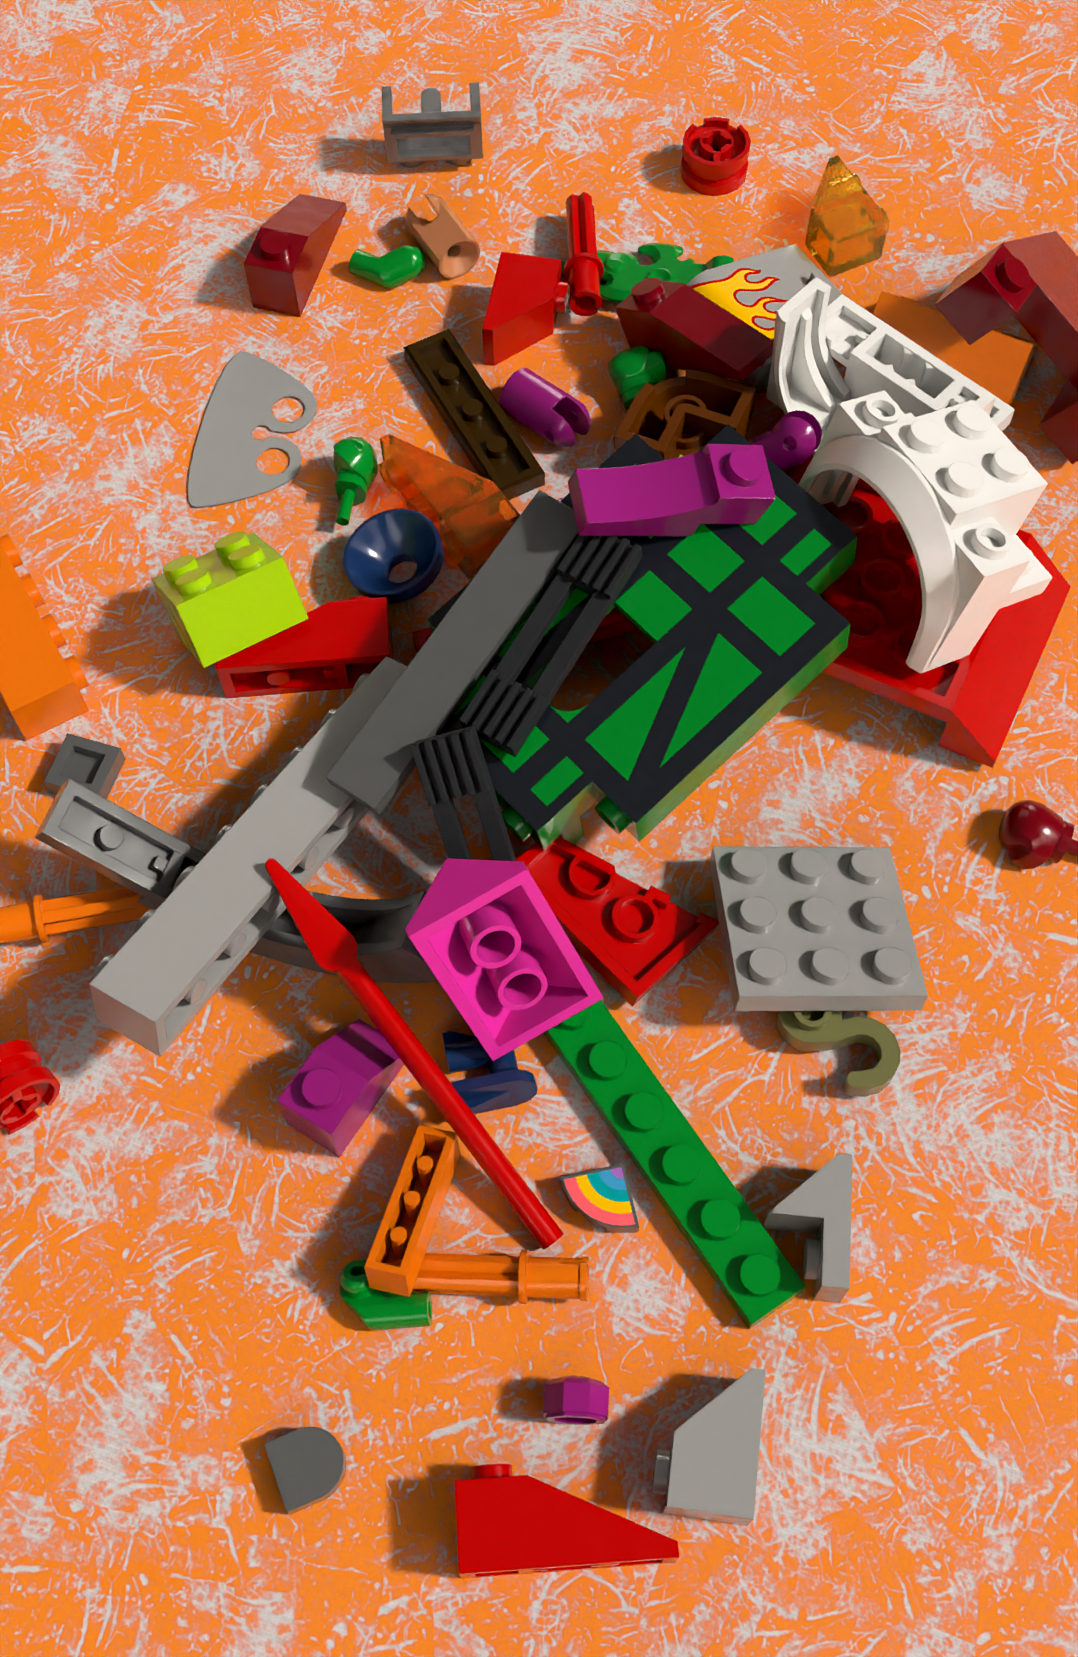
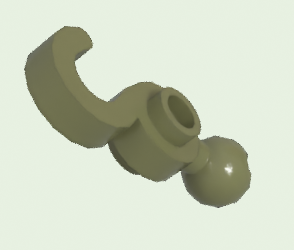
[777,1011,900,1097]

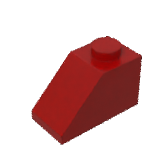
[482,252,570,366]

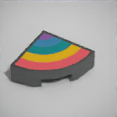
[560,1163,639,1233]

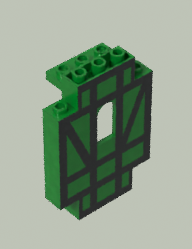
[427,424,858,850]

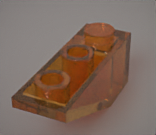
[378,434,520,581]

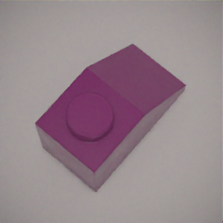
[277,1019,404,1157]

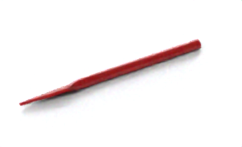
[265,858,564,1250]

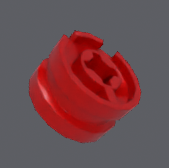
[680,117,751,196]
[0,1039,60,1135]

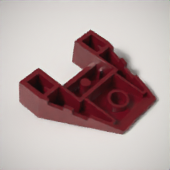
[935,231,1078,464]

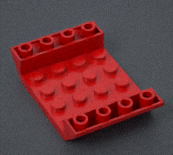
[785,456,1071,768]

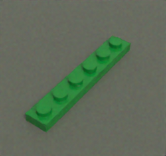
[543,1000,806,1329]

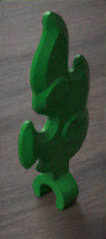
[556,243,734,303]

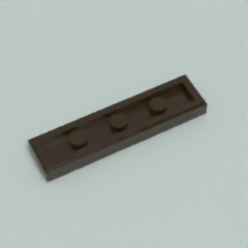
[403,329,545,505]

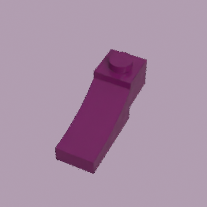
[568,444,776,536]

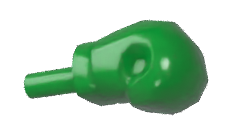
[608,345,666,410]
[333,436,378,526]

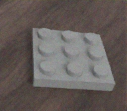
[709,846,928,1011]

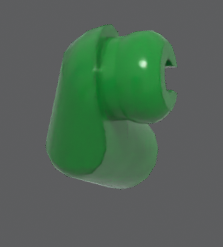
[349,245,426,288]
[339,1260,433,1330]

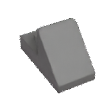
[763,1153,852,1303]

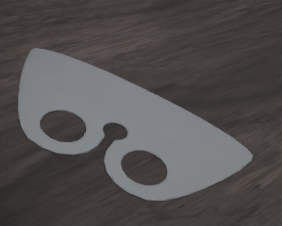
[187,351,317,508]

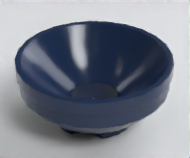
[343,509,444,604]

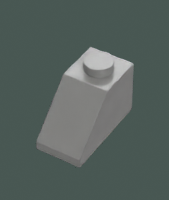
[652,1368,766,1526]

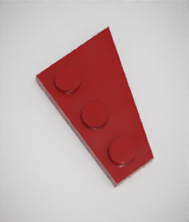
[516,836,720,1007]

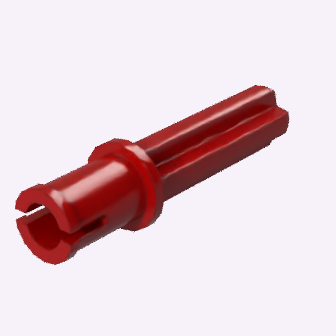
[564,192,604,316]

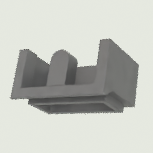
[382,82,483,167]

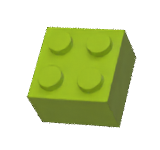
[152,532,309,668]

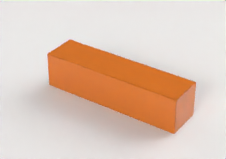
[364,1125,460,1297]

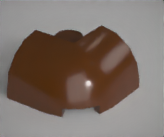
[614,369,756,460]

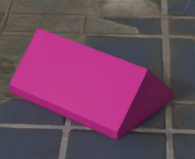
[405,858,604,1061]

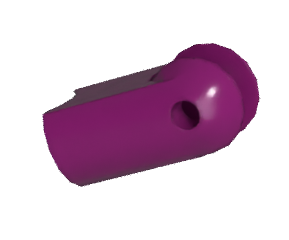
[499,368,591,447]
[749,410,822,472]

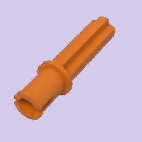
[0,886,151,944]
[412,1249,589,1304]

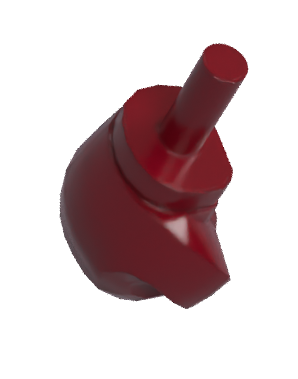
[999,800,1078,870]

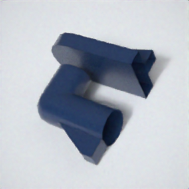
[442,1031,538,1114]

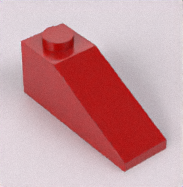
[216,596,393,698]
[455,1464,679,1579]

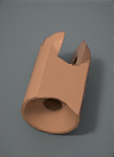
[406,194,480,279]

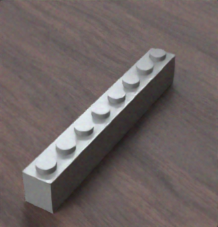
[89,656,407,1057]

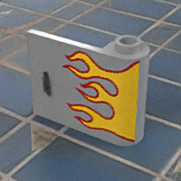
[687,244,842,393]

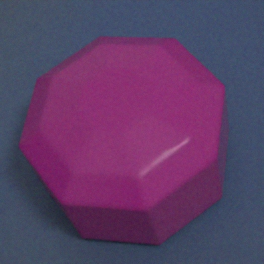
[543,1375,609,1425]

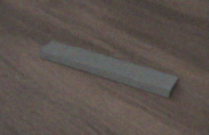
[325,490,579,815]

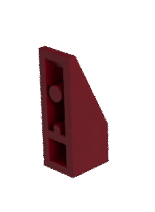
[244,194,347,317]
[615,277,773,381]

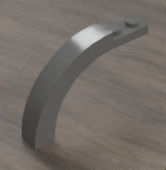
[34,779,438,983]

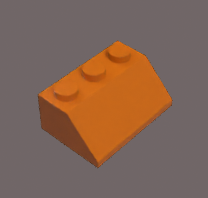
[873,291,1039,406]

